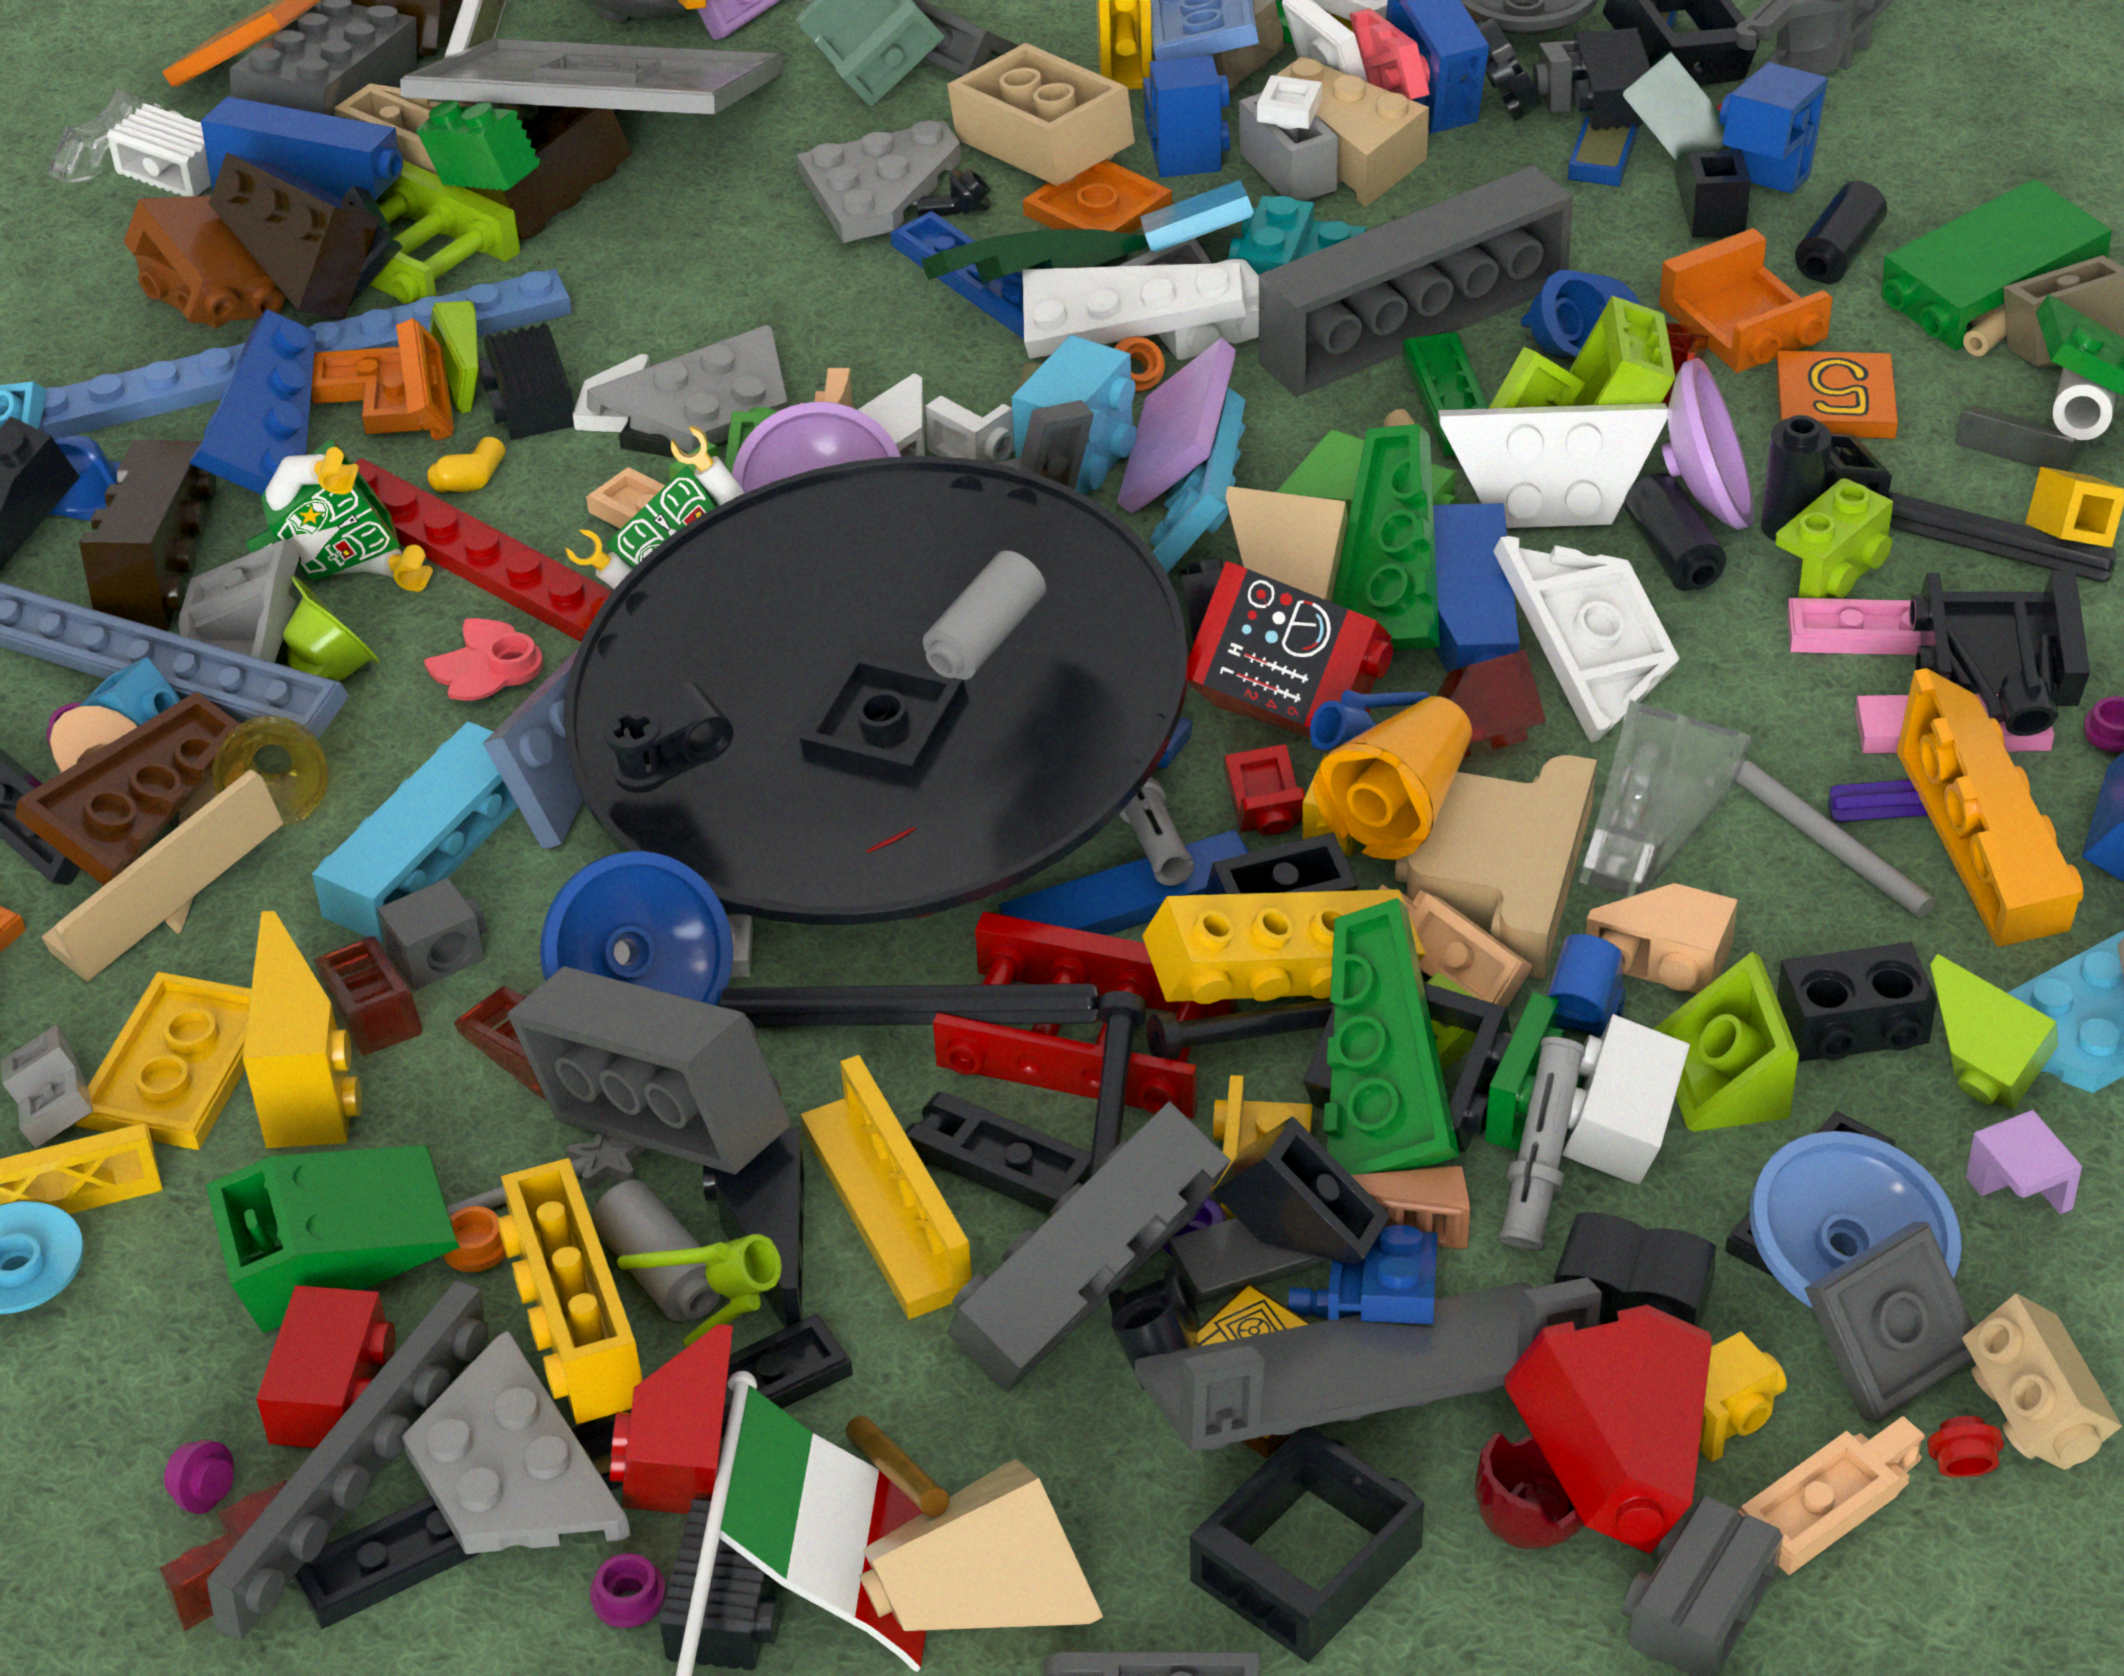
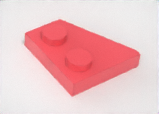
[1349,8,1430,100]

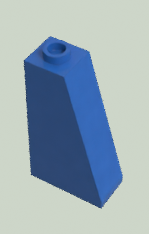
[200,96,403,200]
[1433,503,1519,689]

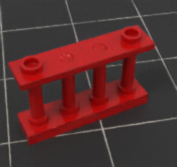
[933,911,1237,1119]

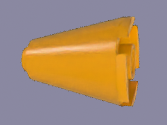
[1313,696,1472,860]

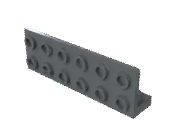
[1135,1277,1602,1451]

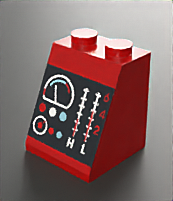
[1187,561,1393,738]

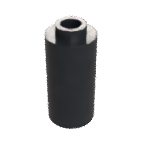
[1795,181,1887,284]
[1761,415,1831,541]
[1625,473,1726,591]

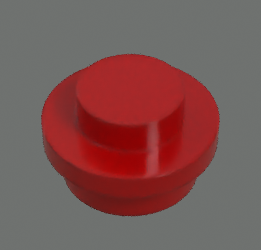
[1927,1416,2004,1477]

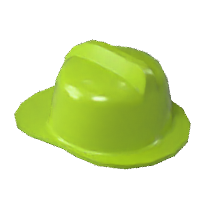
[283,575,381,682]

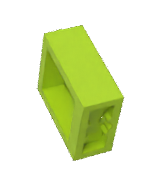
[1569,295,1676,406]

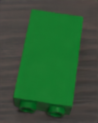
[1881,178,2112,351]

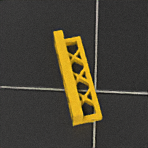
[800,1055,972,1320]
[0,1123,163,1214]

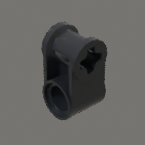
[603,681,734,793]
[1108,1266,1200,1391]

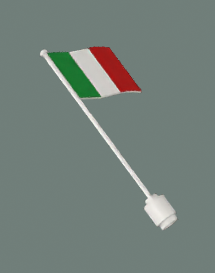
[676,1371,926,1676]

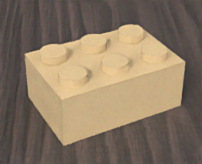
[947,43,1135,186]

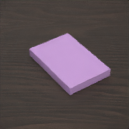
[1117,337,1236,513]

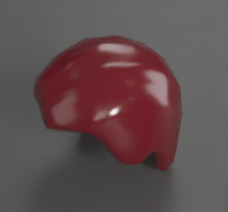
[1475,1432,1585,1549]

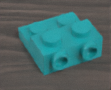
[1228,195,1367,275]

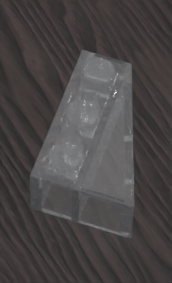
[1578,700,1753,897]

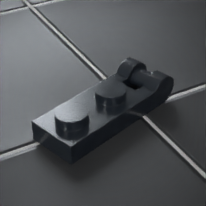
[904,1092,1091,1216]

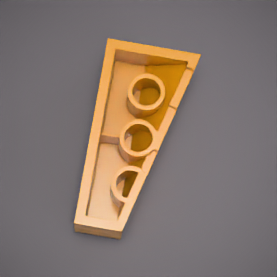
[1896,668,2083,947]

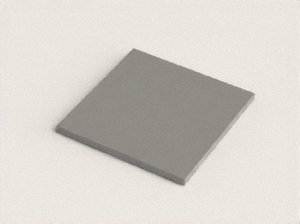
[400,38,784,114]

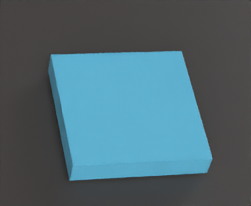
[1140,180,1254,253]

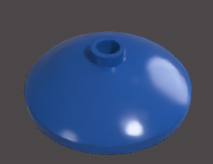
[540,851,733,1006]

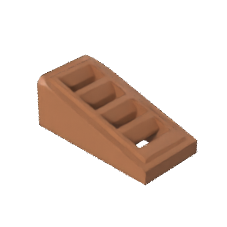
[1351,1166,1470,1249]

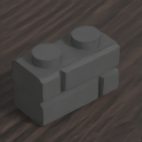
[1623,1496,1783,1676]

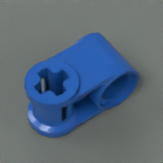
[1547,934,1626,1037]

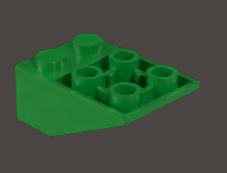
[205,1145,460,1334]

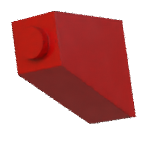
[1504,1305,1712,1554]

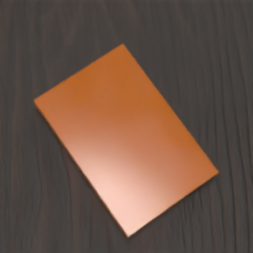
[162,0,321,87]

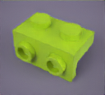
[1775,478,1893,599]

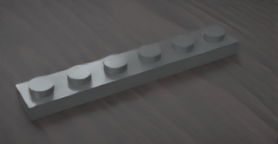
[206,1280,488,1640]

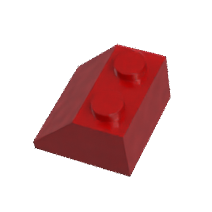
[609,1324,733,1514]

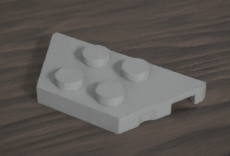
[587,325,787,453]
[402,1331,631,1554]

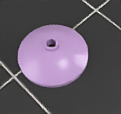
[1662,358,1755,530]
[732,402,901,493]

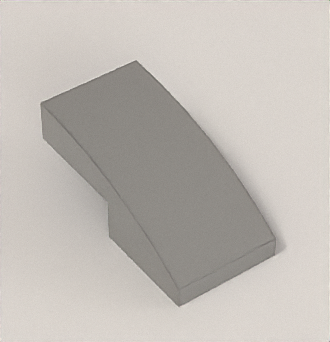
[1,1024,93,1149]

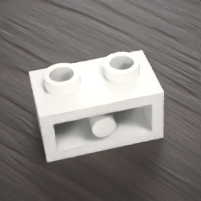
[1561,1014,1690,1184]

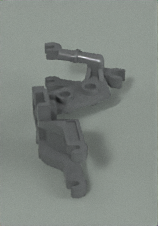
[1736,0,1895,85]

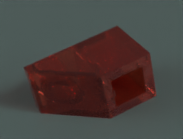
[1436,650,1546,758]

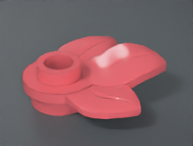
[424,618,544,701]

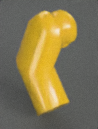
[427,436,506,493]

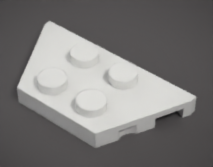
[1438,403,1668,528]
[1493,536,1680,743]

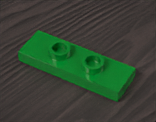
[1402,332,1489,457]

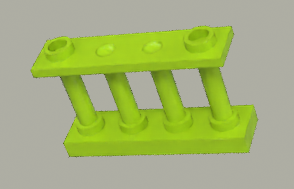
[369,160,521,304]

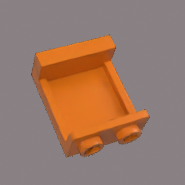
[1659,228,1832,373]

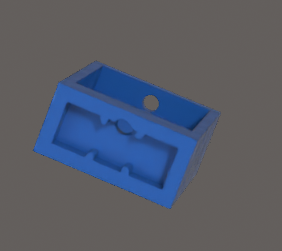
[1385,0,1489,134]

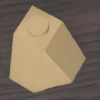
[1225,486,1348,602]
[859,1459,1103,1631]

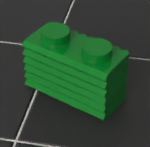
[416,100,540,192]

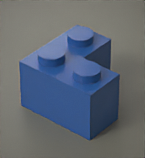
[1143,55,1230,178]
[1719,62,1829,194]

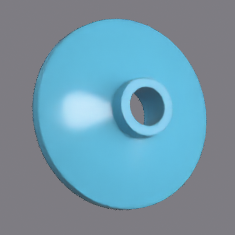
[0,1201,84,1314]

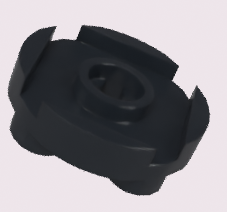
[1476,17,1542,121]

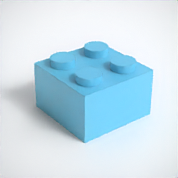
[1012,335,1137,496]

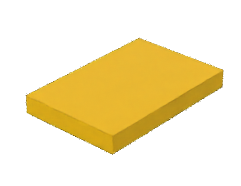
[75,971,251,1150]

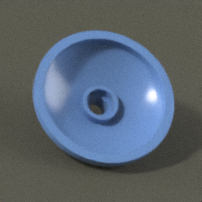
[1750,1131,1962,1308]

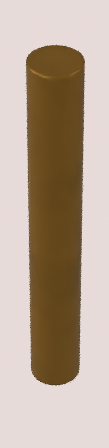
[846,1415,949,1517]

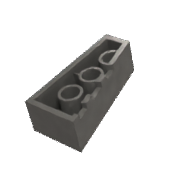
[946,1101,1231,1393]

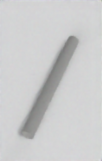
[1733,761,1936,919]

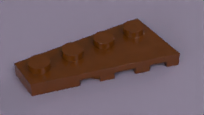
[15,691,242,886]

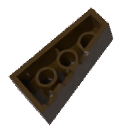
[79,440,216,631]

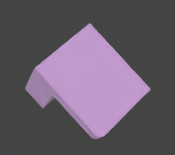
[1966,1110,2082,1215]

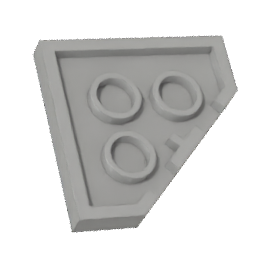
[796,120,962,243]

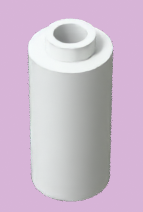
[2053,367,2117,440]

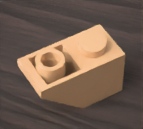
[1586,883,1738,994]

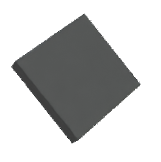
[1804,1222,1974,1421]

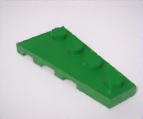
[1323,898,1460,1175]

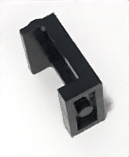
[1909,571,2090,706]

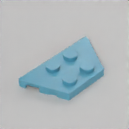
[2008,930,2124,1093]

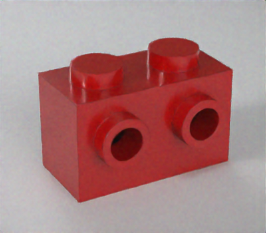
[256,1285,396,1448]

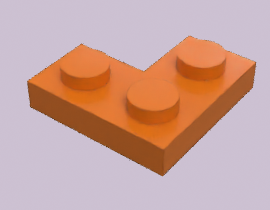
[311,347,422,434]

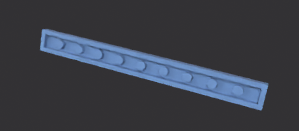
[38,269,572,440]

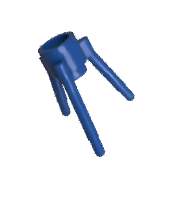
[1310,690,1430,752]

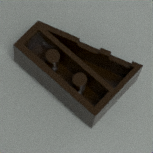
[470,105,632,239]
[209,152,380,320]

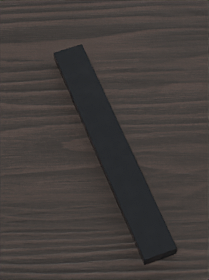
[293,1313,853,1630]

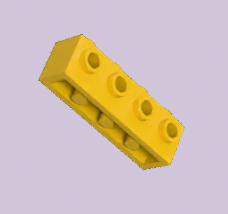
[1142,889,1425,1004]
[497,1158,643,1425]

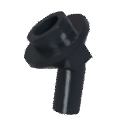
[917,169,991,217]

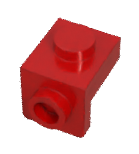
[1223,744,1305,835]

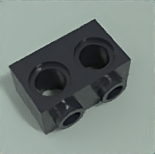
[1777,942,1937,1062]

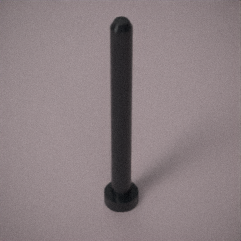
[1088,991,1147,1180]
[1147,1000,1334,1060]

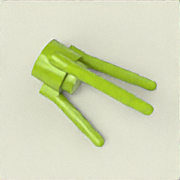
[617,1234,782,1347]

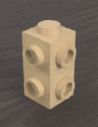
[1962,1293,2122,1470]

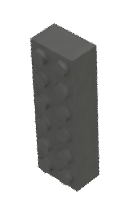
[1259,165,1573,397]

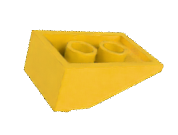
[242,911,362,1148]

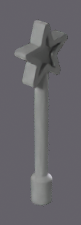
[447,1133,645,1216]

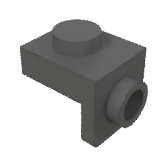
[1532,40,1575,112]

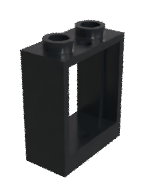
[1602,0,1760,85]
[1304,982,1513,1153]
[1189,1427,1424,1663]

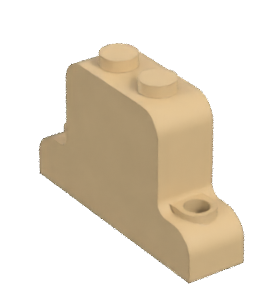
[1395,755,1597,980]

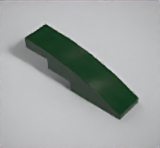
[921,229,1149,284]

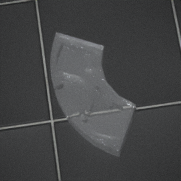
[46,89,161,183]

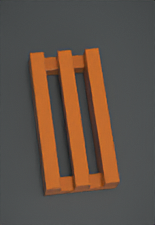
[396,318,454,441]

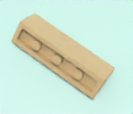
[42,770,284,982]

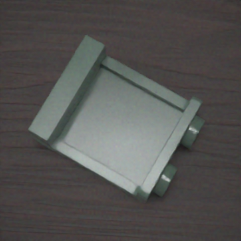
[796,0,945,106]

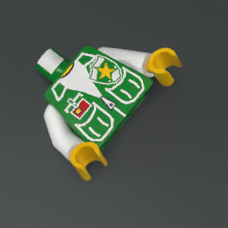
[565,426,744,590]
[246,438,433,592]

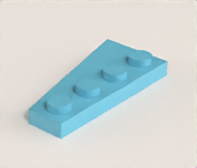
[1149,387,1246,574]

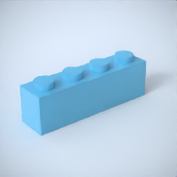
[312,721,518,944]

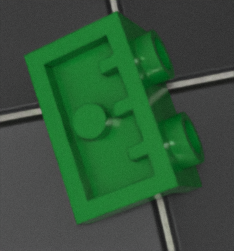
[1485,992,1585,1151]

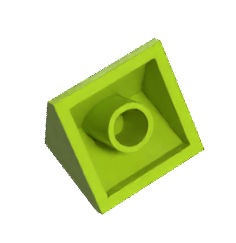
[1653,951,1799,1132]

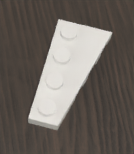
[1023,263,1247,359]

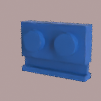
[1328,1225,1438,1325]

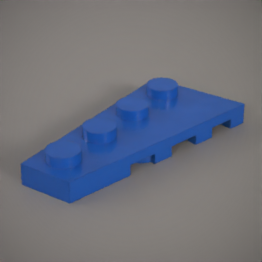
[189,309,316,495]

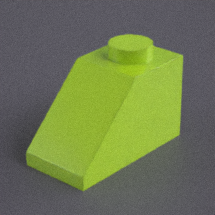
[1930,954,2059,1110]

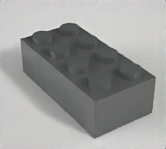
[230,0,417,116]
[507,966,791,1175]

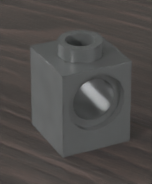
[377,878,487,991]

